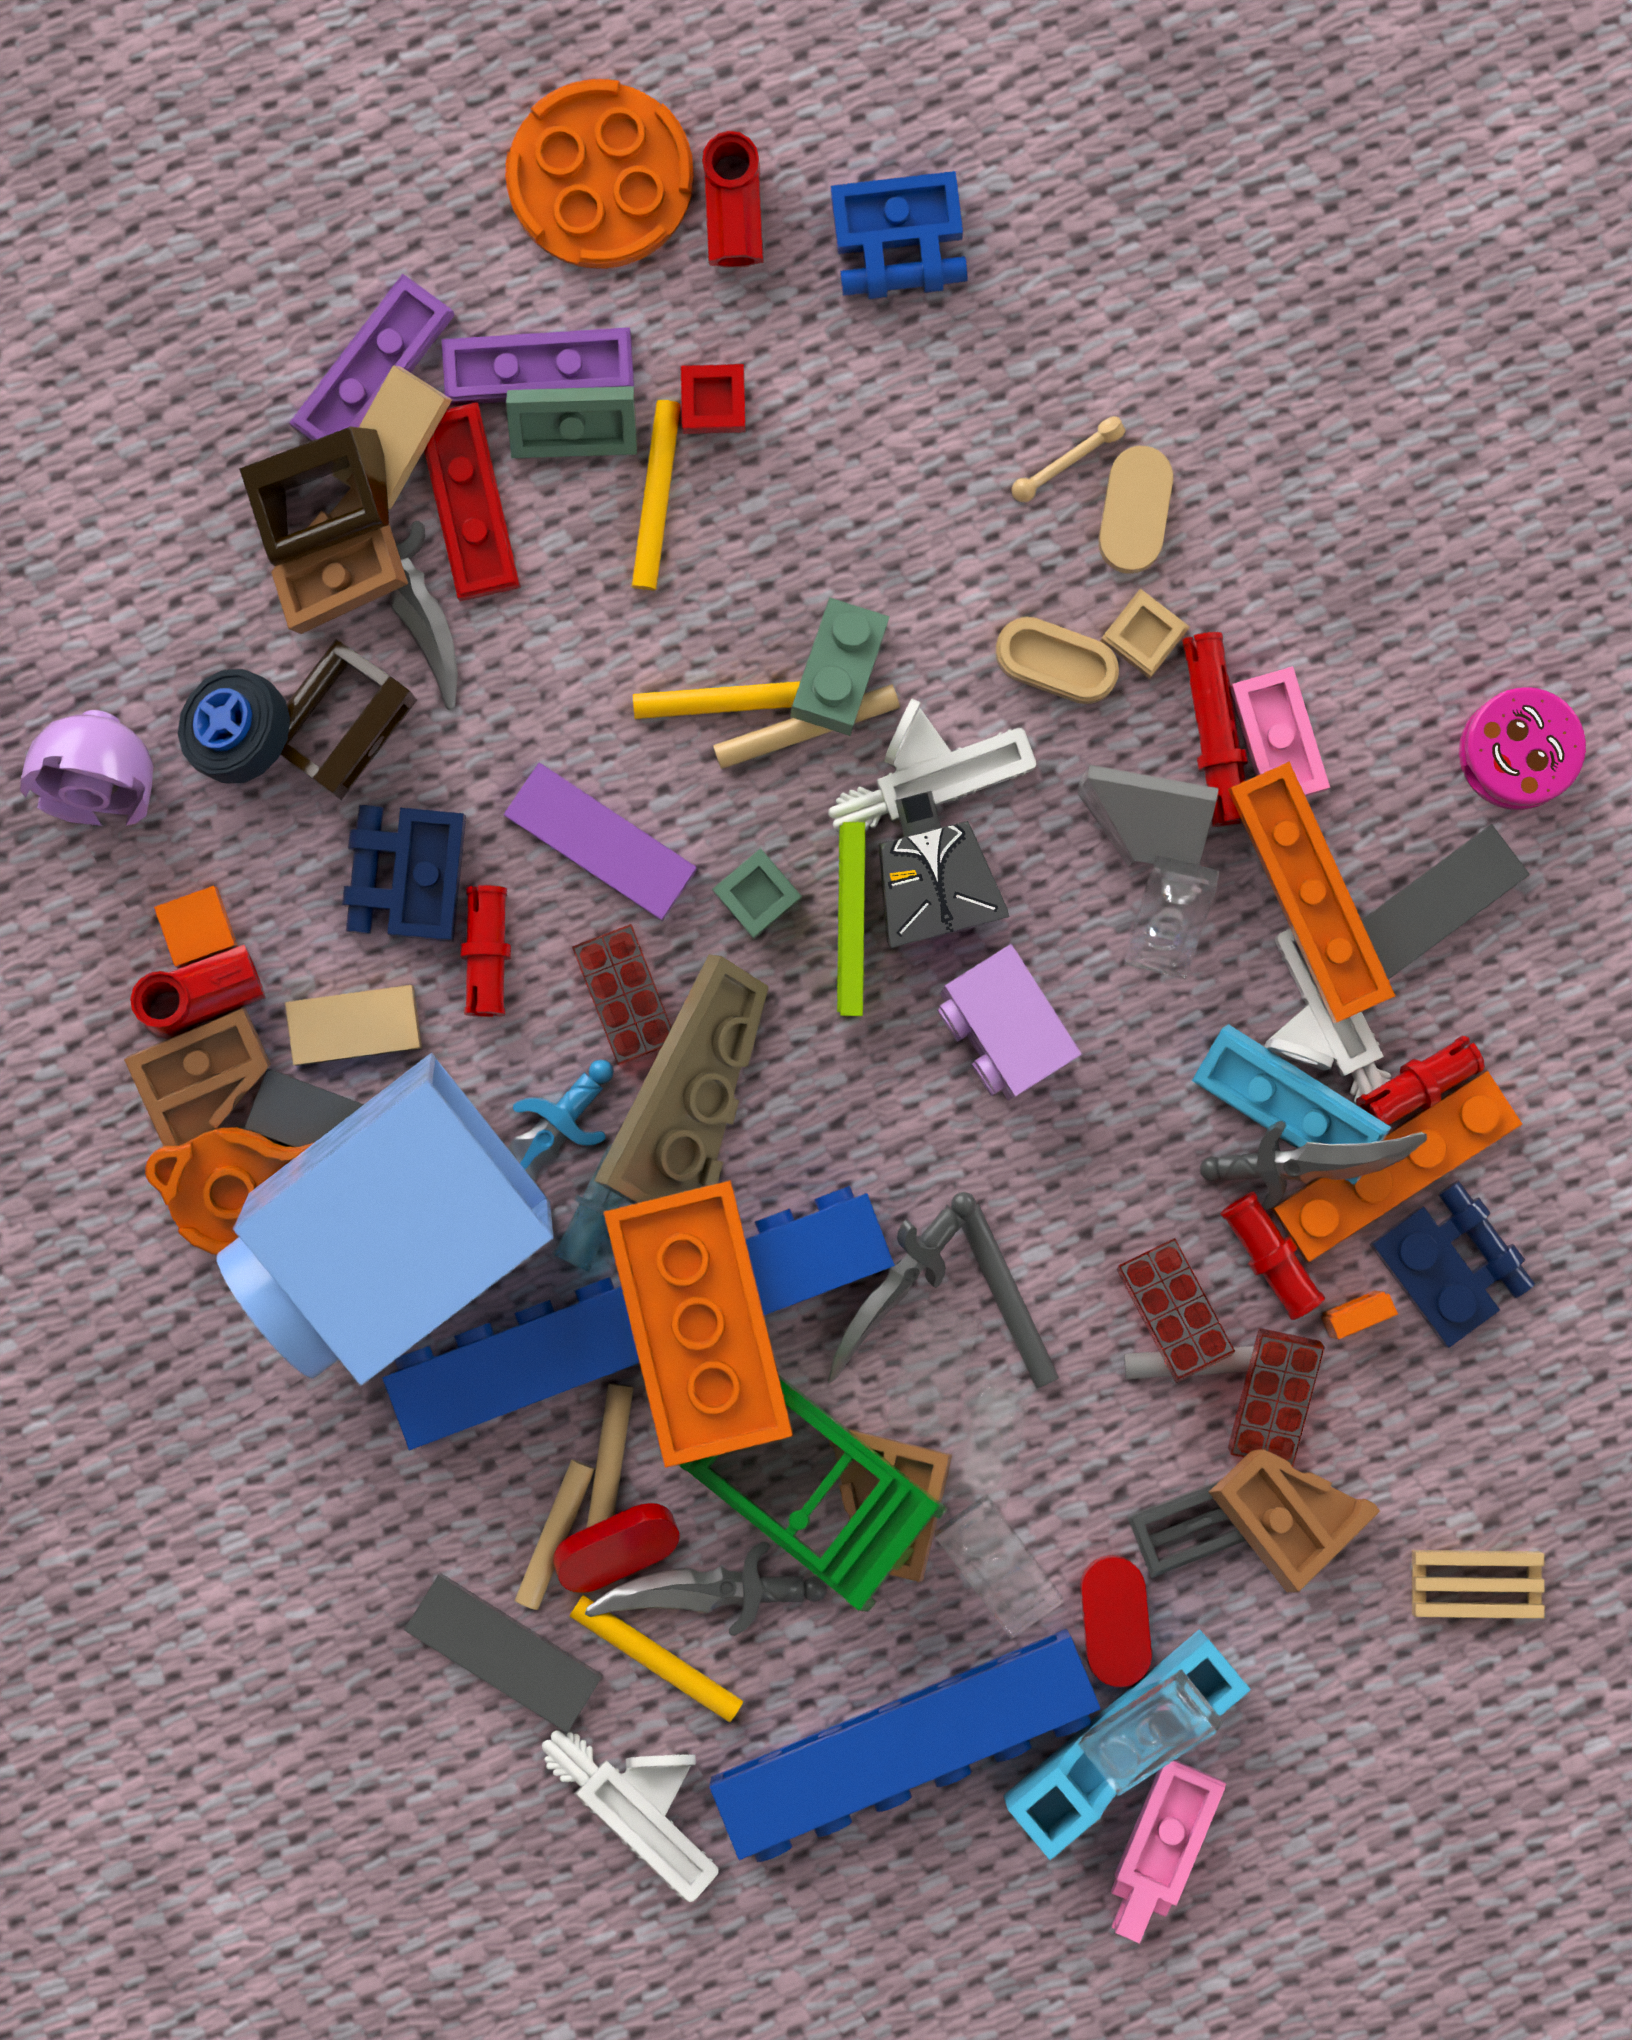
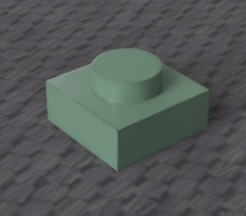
[712,848,802,939]

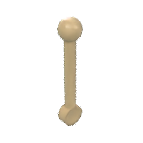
[1011,417,1126,503]

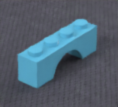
[1003,1629,1251,1860]

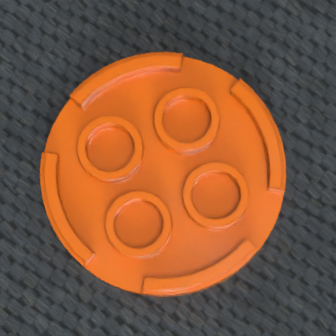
[505,79,694,269]

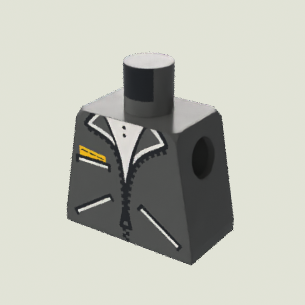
[878,791,1009,948]

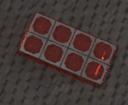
[572,924,672,1066]
[1117,1238,1235,1383]
[1228,1328,1325,1467]

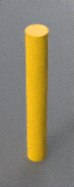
[631,400,681,591]
[633,681,800,719]
[569,1595,744,1723]

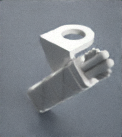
[828,698,1036,832]
[1265,928,1391,1103]
[542,1730,719,1902]

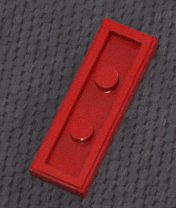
[424,402,521,602]

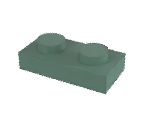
[506,386,637,458]
[790,597,890,736]

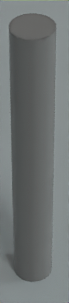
[962,1203,1059,1389]

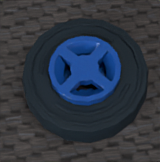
[178,669,290,784]

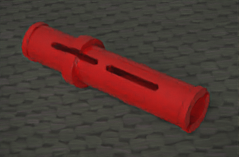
[1182,632,1248,827]

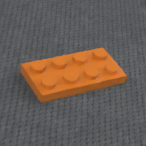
[604,1180,793,1468]

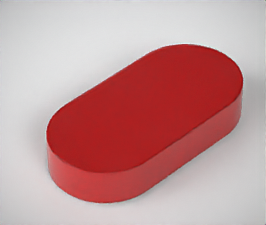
[553,1503,680,1593]
[1080,1555,1152,1687]

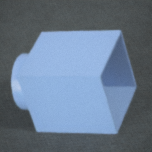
[217,1053,553,1386]

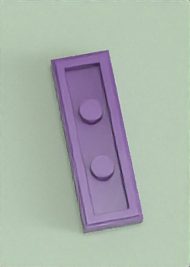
[289,274,455,441]
[442,327,635,405]
[503,762,698,922]

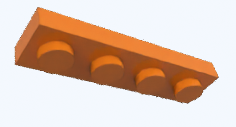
[1228,761,1395,1023]
[1271,1071,1522,1262]

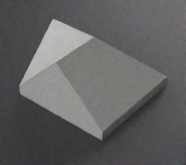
[1077,765,1219,872]

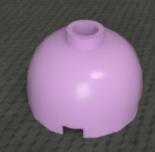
[20,710,153,826]

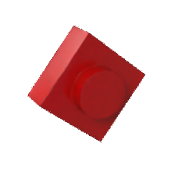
[681,364,746,434]

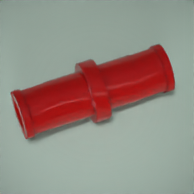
[461,885,511,1017]
[1356,1035,1485,1125]
[1220,1191,1325,1320]

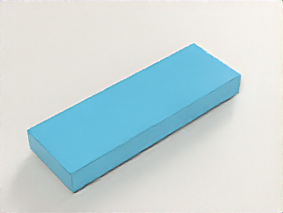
[1192,1024,1391,1185]

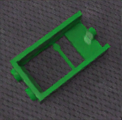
[679,1375,948,1612]

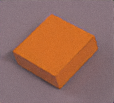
[154,886,238,968]
[1321,1290,1398,1340]

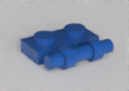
[830,171,968,300]

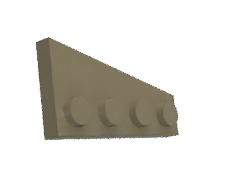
[594,954,769,1204]

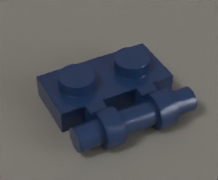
[342,805,466,942]
[1369,1180,1535,1348]

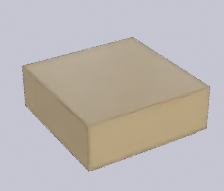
[1100,589,1190,679]

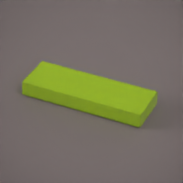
[837,822,865,1016]

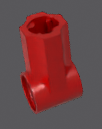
[702,131,764,268]
[130,944,266,1039]

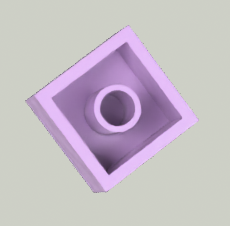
[937,944,1082,1100]

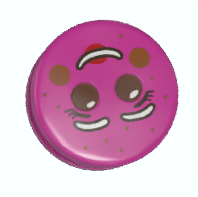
[1459,687,1586,810]

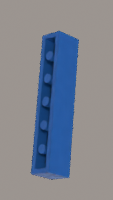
[709,1629,1101,1862]

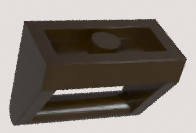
[239,426,389,566]
[280,639,417,800]

